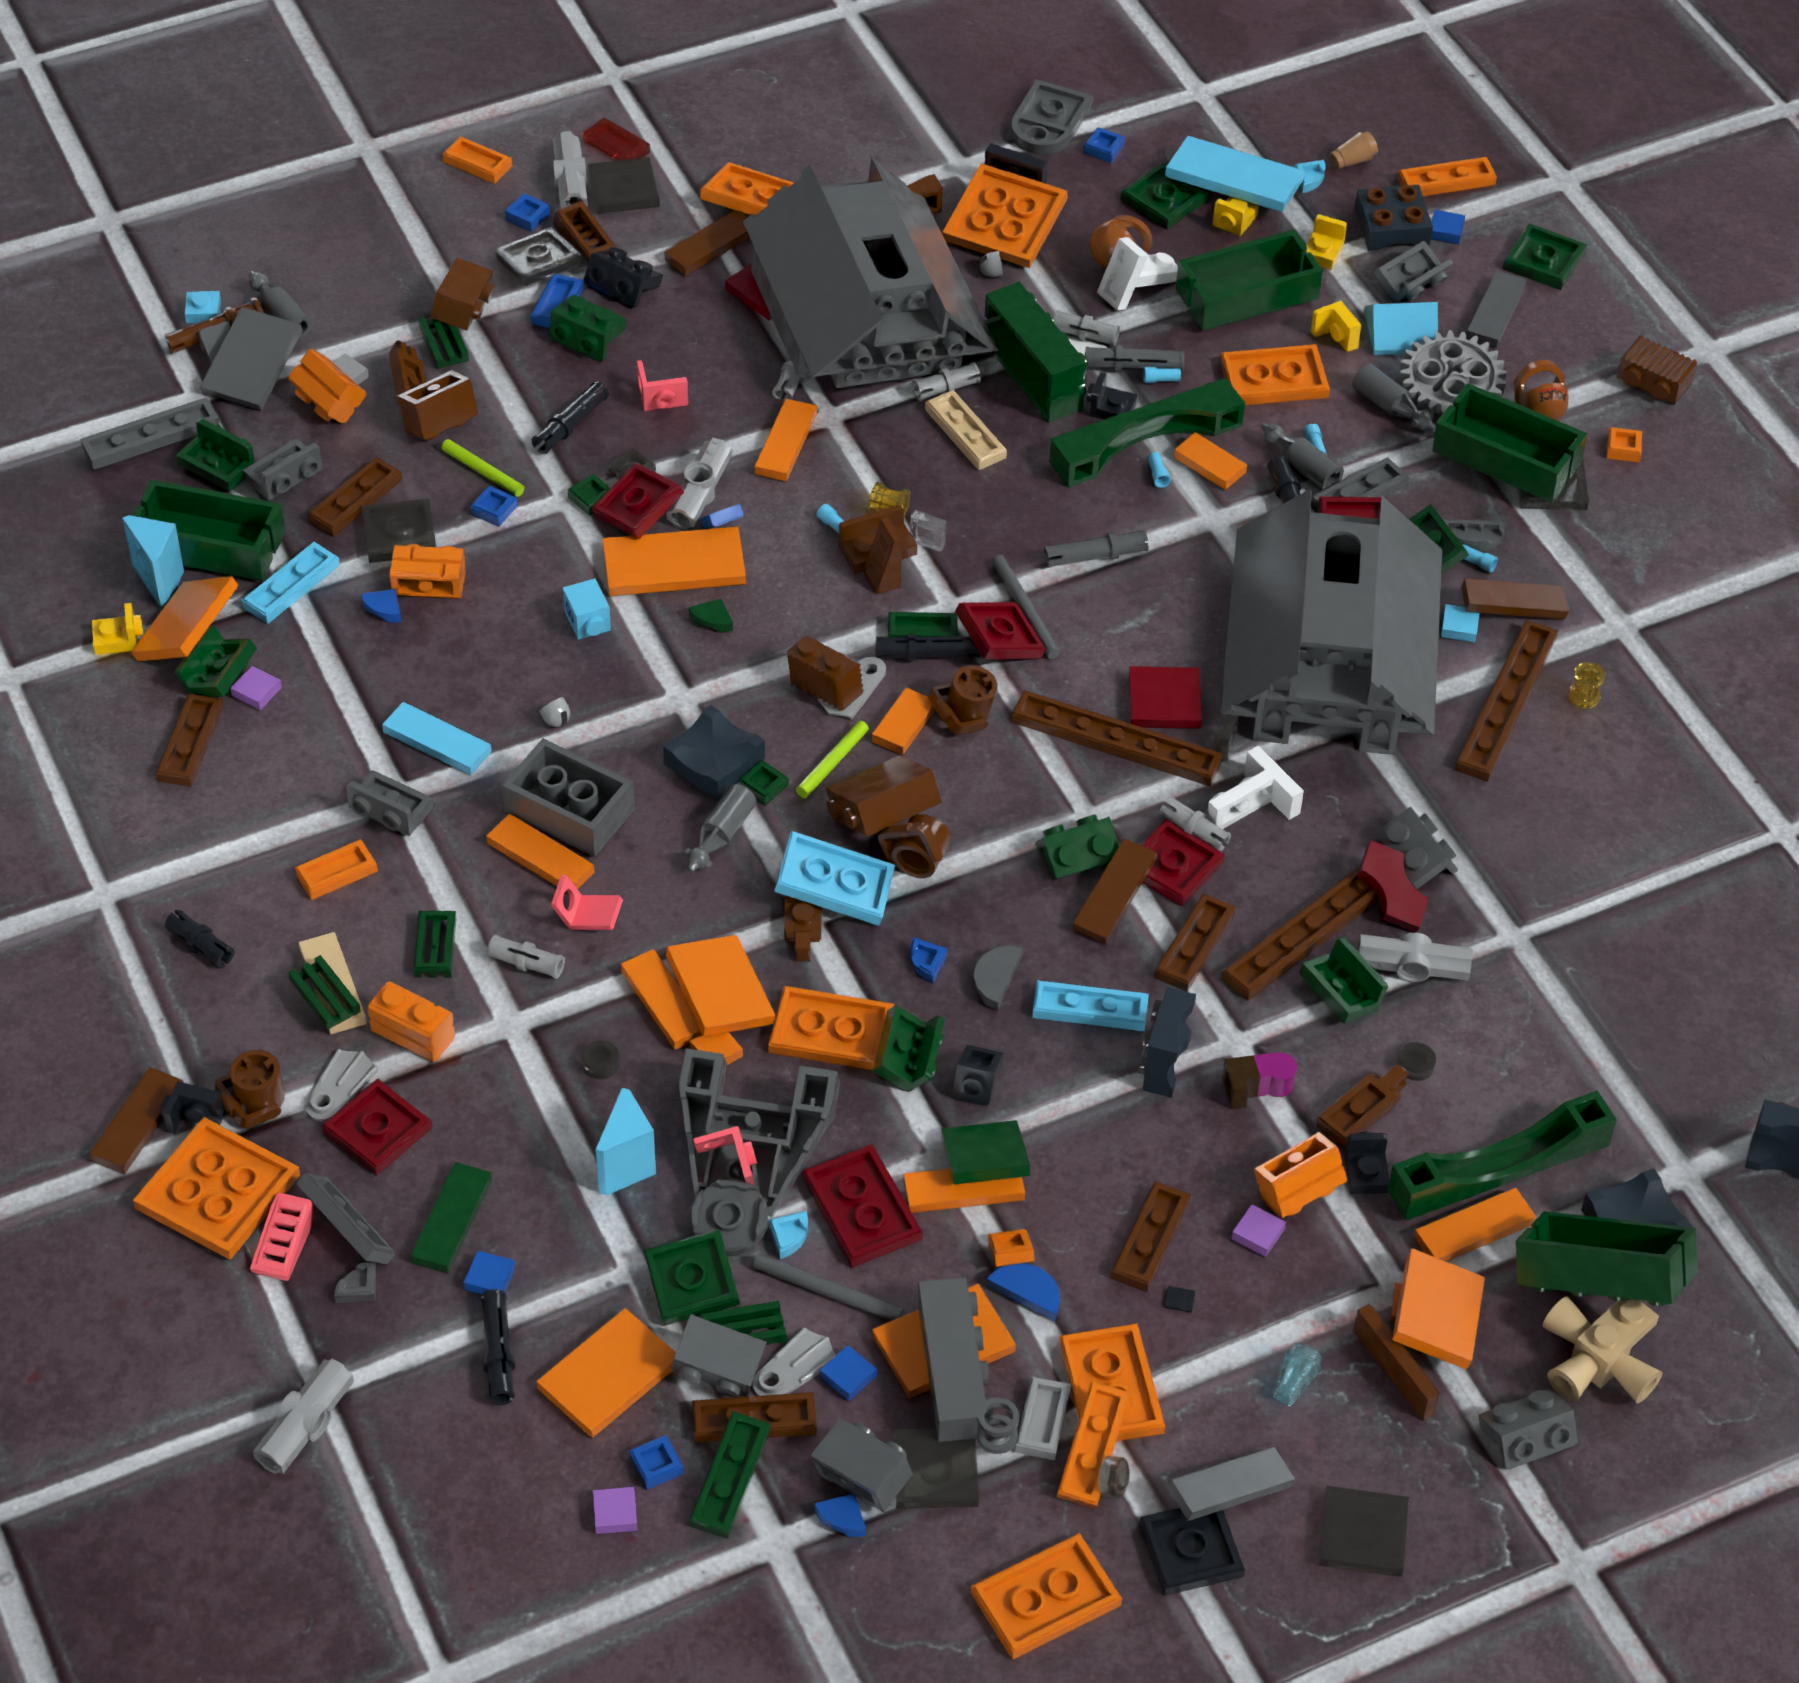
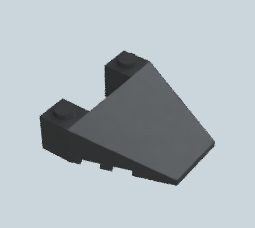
[679,1048,840,1217]

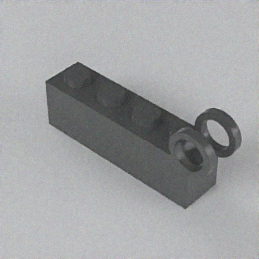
[918,1277,1019,1454]

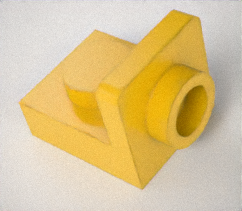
[1213,196,1259,236]
[1306,214,1347,270]
[1311,301,1361,352]
[92,603,143,655]

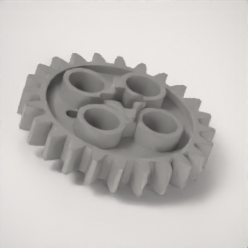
[1399,330,1507,419]

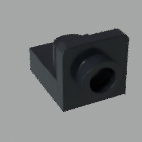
[1086,372,1138,420]
[953,1045,1004,1106]
[161,1081,225,1134]
[1344,1131,1390,1194]

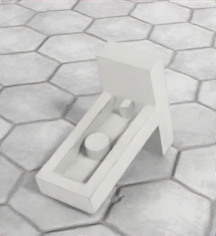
[1097,237,1178,310]
[1207,746,1304,829]

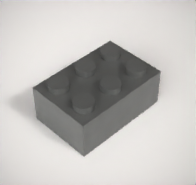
[502,738,635,857]

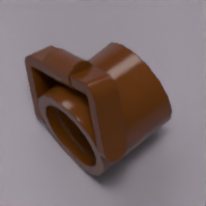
[928,665,998,735]
[878,814,951,878]
[215,1050,285,1128]

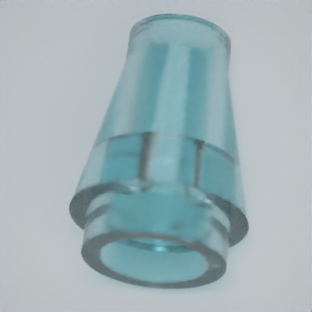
[1272,1343,1323,1406]

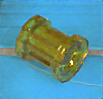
[869,482,911,517]
[1569,662,1605,709]

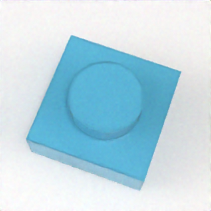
[185,291,221,324]

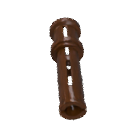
[165,297,264,354]

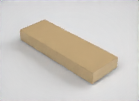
[925,390,1007,470]
[299,932,367,1035]

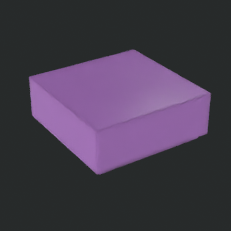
[231,666,282,710]
[1232,1204,1286,1257]
[593,1487,637,1534]

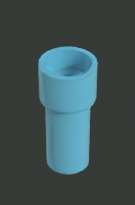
[1143,367,1181,383]
[1303,424,1327,455]
[1148,452,1171,488]
[816,504,844,534]
[1463,544,1498,573]

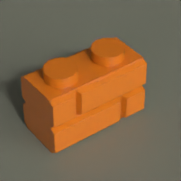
[288,348,367,424]
[390,544,466,599]
[368,981,455,1062]
[1253,1132,1347,1218]

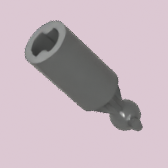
[248,271,312,340]
[1353,364,1436,431]
[1261,423,1344,491]
[684,784,757,873]

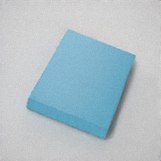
[774,831,895,926]

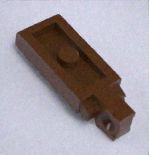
[784,895,822,962]
[1316,1064,1408,1149]

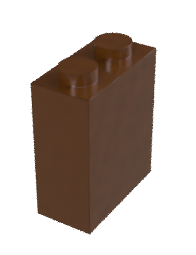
[826,755,942,837]

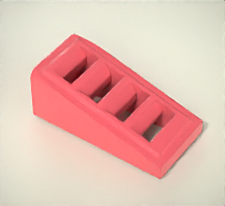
[250,1193,316,1281]

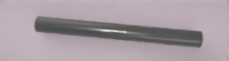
[992,555,1060,659]
[753,1253,904,1321]

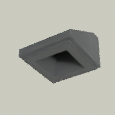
[198,321,231,364]

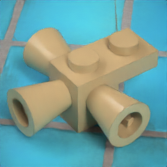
[1542,1296,1662,1404]

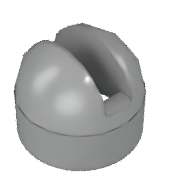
[979,251,1003,278]
[539,697,571,727]

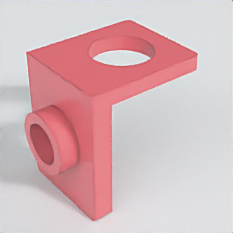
[637,360,688,411]
[551,875,623,930]
[693,1126,757,1185]

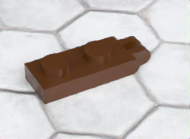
[389,340,426,405]

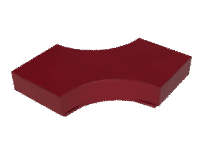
[1358,840,1429,933]

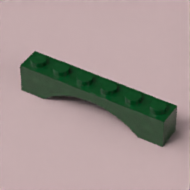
[1049,378,1245,488]
[1388,1090,1617,1221]

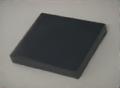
[1164,1286,1195,1313]

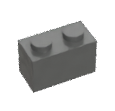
[671,1314,767,1397]
[811,1418,913,1512]

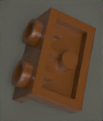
[839,505,918,574]

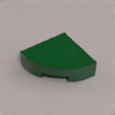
[689,599,733,632]

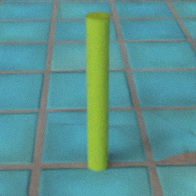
[441,439,525,497]
[796,720,869,798]

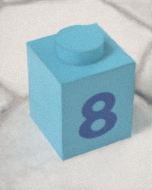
[563,578,611,640]

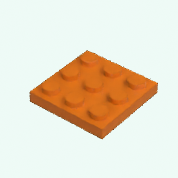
[942,163,1068,268]
[133,1117,300,1260]

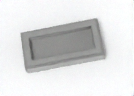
[1015,1376,1071,1460]

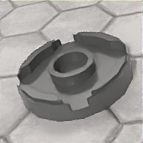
[690,1178,768,1256]

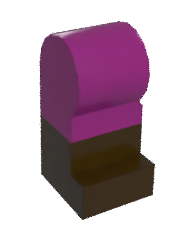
[1222,1052,1297,1109]

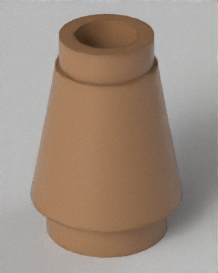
[1329,131,1378,170]

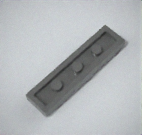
[80,397,220,470]

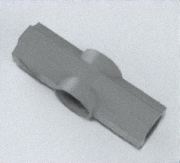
[552,131,588,209]
[667,438,732,530]
[1358,933,1473,982]
[253,1359,354,1474]

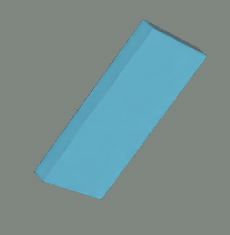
[1165,136,1305,212]

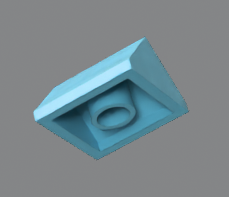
[1364,302,1438,355]
[123,515,184,609]
[596,1088,656,1195]

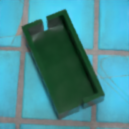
[1176,229,1323,331]
[984,281,1088,423]
[1432,383,1588,503]
[133,479,285,581]
[1515,1211,1698,1306]

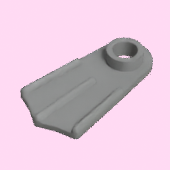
[817,657,886,720]
[306,1049,378,1122]
[753,1327,836,1396]

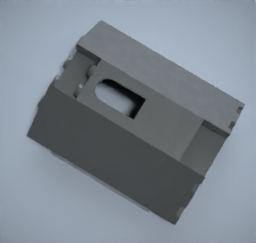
[743,156,999,388]
[1220,488,1442,755]

